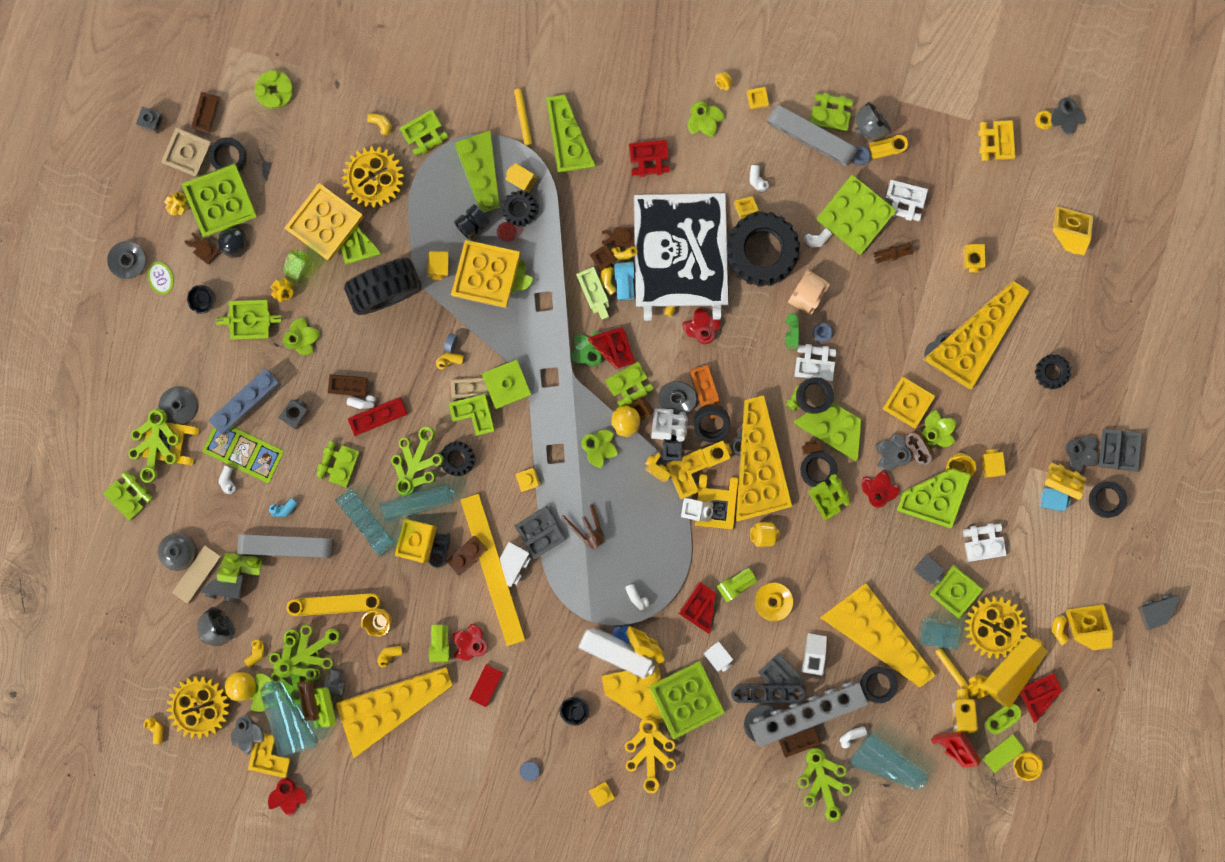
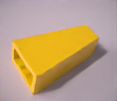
[981,636,1048,708]

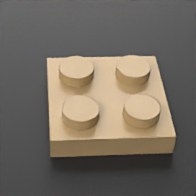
[161,128,212,177]

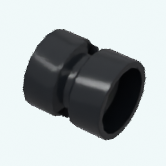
[454,204,490,240]

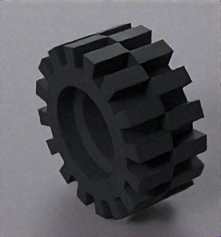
[501,191,538,227]
[1035,354,1071,390]
[441,441,475,476]

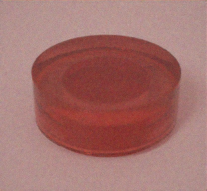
[497,222,517,242]

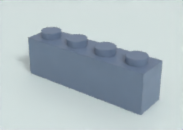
[208,368,281,436]

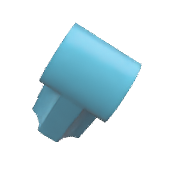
[614,262,634,300]

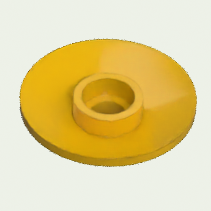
[754,583,793,621]

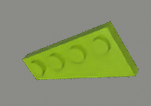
[546,95,596,173]
[454,130,500,213]

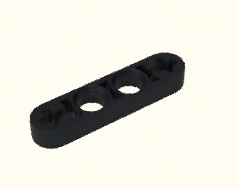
[731,683,807,703]

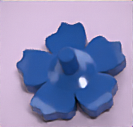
[612,625,630,644]

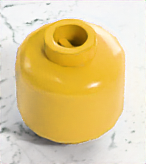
[750,522,780,547]

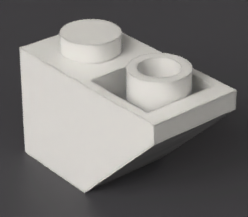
[500,542,531,587]
[802,633,827,675]

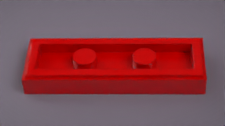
[347,397,408,436]

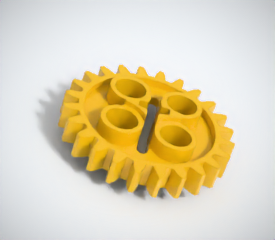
[342,146,404,209]
[963,596,1027,659]
[166,676,230,739]

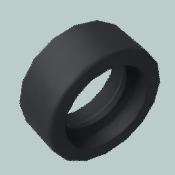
[209,137,247,172]
[796,377,834,414]
[694,404,730,443]
[800,451,837,487]
[1088,481,1127,518]
[860,667,898,703]

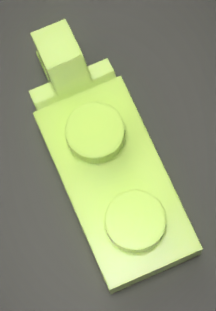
[576,267,610,321]

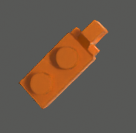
[690,365,720,419]

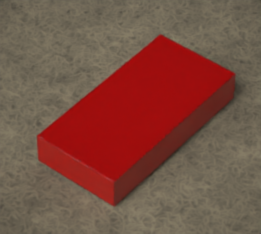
[469,664,503,707]

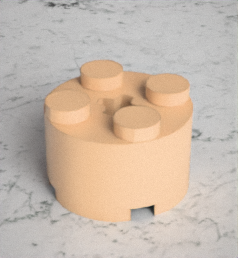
[788,270,830,315]

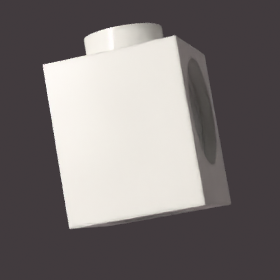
[703,641,733,672]

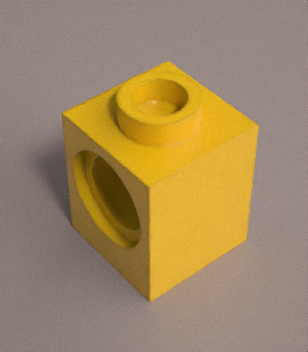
[505,163,538,193]
[963,244,985,273]
[427,251,448,280]
[702,441,732,468]
[981,449,1006,478]

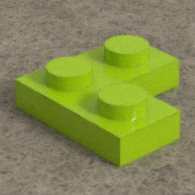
[448,394,495,436]
[217,553,263,583]

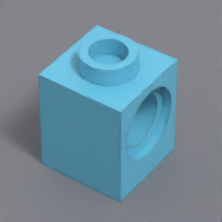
[1040,488,1071,511]

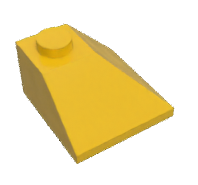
[1053,206,1093,255]
[1066,604,1113,650]

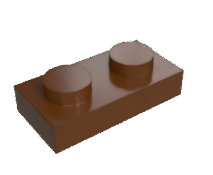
[446,535,488,576]

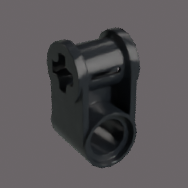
[428,533,451,569]

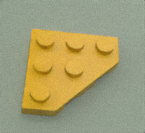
[601,664,664,725]

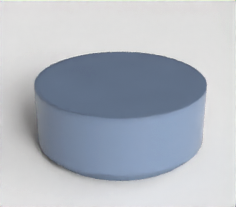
[852,146,871,166]
[813,323,833,343]
[444,333,458,353]
[520,761,539,781]

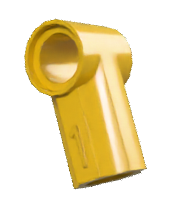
[869,135,908,160]

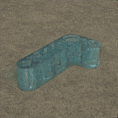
[335,488,397,558]

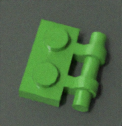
[785,313,799,351]

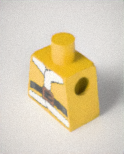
[952,689,977,734]

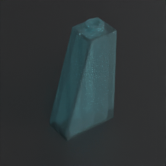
[379,484,456,523]
[260,681,318,757]
[847,732,928,790]

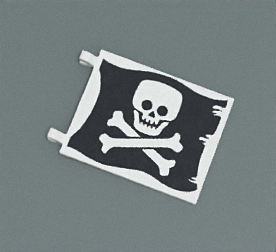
[634,193,728,321]

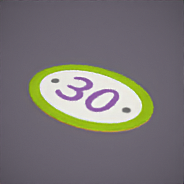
[147,262,174,295]

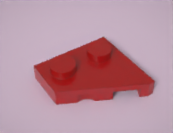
[588,327,635,369]
[678,582,716,634]
[1020,673,1062,723]
[931,732,981,768]

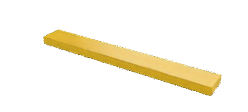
[460,494,525,646]

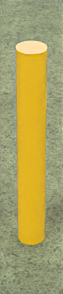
[514,89,532,146]
[935,648,972,699]

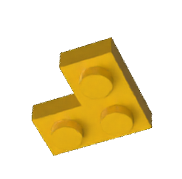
[665,449,708,499]
[248,733,291,778]

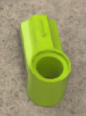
[716,568,758,603]
[429,625,450,663]

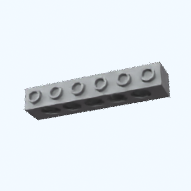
[749,681,868,747]

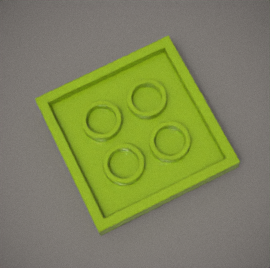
[181,163,257,237]
[816,174,897,255]
[648,661,725,739]

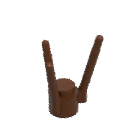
[562,504,605,549]

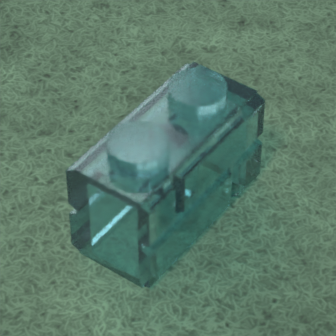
[917,617,961,650]

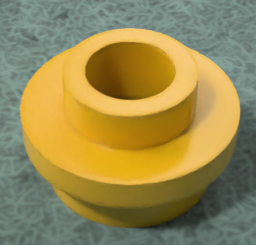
[715,72,733,90]
[1035,110,1052,130]

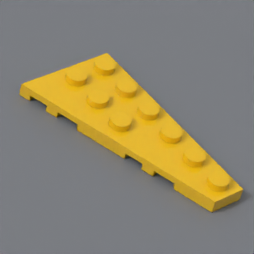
[922,281,1030,390]
[736,395,792,522]
[819,583,936,687]
[336,667,452,758]

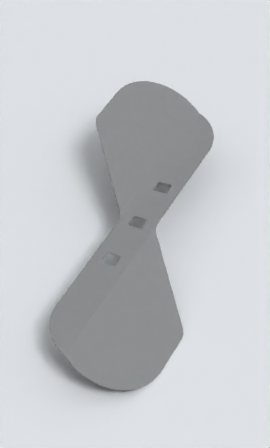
[408,133,692,625]

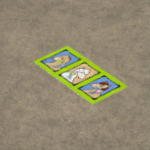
[202,427,284,484]

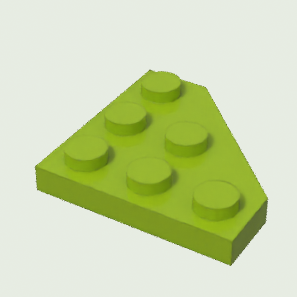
[897,468,971,529]

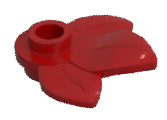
[682,308,721,344]
[861,471,899,508]
[453,624,488,661]
[268,778,306,817]

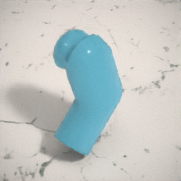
[269,498,298,517]

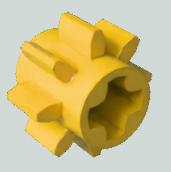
[164,192,190,216]
[270,277,295,303]
[967,674,989,700]

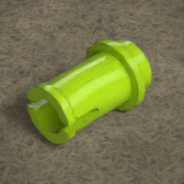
[786,386,807,411]

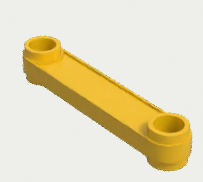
[286,593,381,616]

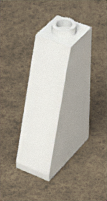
[578,627,657,678]

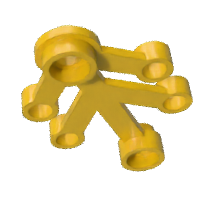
[625,717,676,793]

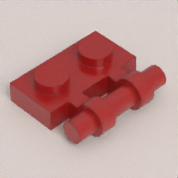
[629,140,670,177]

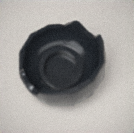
[218,227,248,258]
[187,284,216,314]
[559,696,590,726]

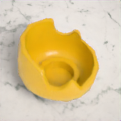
[611,406,640,437]
[946,453,977,480]
[361,608,392,637]
[224,672,256,701]
[1013,752,1043,781]

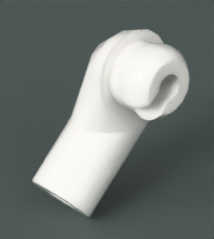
[750,165,769,192]
[804,228,832,247]
[347,395,377,409]
[219,466,236,494]
[625,584,649,610]
[840,726,867,748]

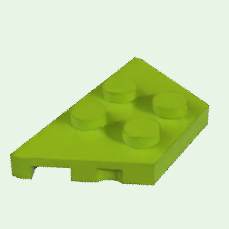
[793,403,861,462]

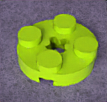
[254,70,293,109]

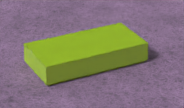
[982,734,1025,773]

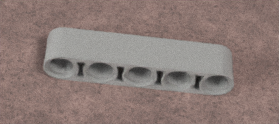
[766,105,857,167]
[237,535,332,558]

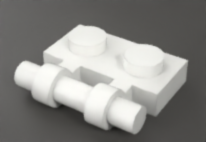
[885,180,928,221]
[794,344,836,382]
[652,408,688,442]
[963,523,1006,562]

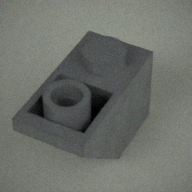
[201,575,245,602]
[1138,593,1179,630]

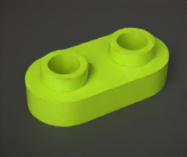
[985,704,1021,734]

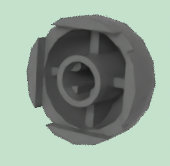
[855,101,891,140]
[158,533,197,571]
[197,607,235,647]

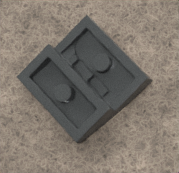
[1099,429,1143,472]
[514,505,566,559]

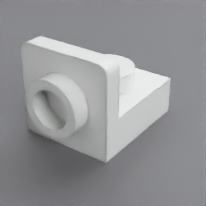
[681,498,713,522]

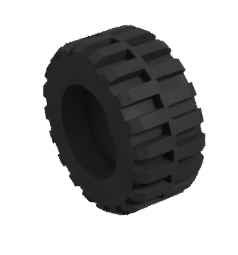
[727,211,800,287]
[344,258,422,315]

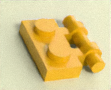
[978,120,1015,161]
[1044,462,1086,500]
[626,626,664,663]

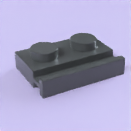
[758,653,805,697]

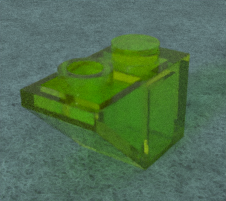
[282,249,312,283]

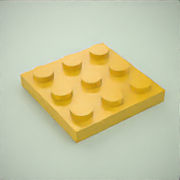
[284,183,364,262]
[451,240,521,308]

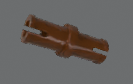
[873,242,913,264]

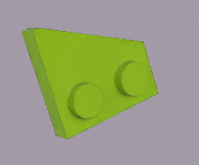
[341,226,381,265]

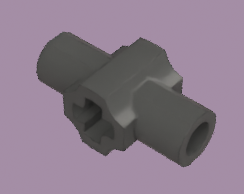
[324,669,345,709]

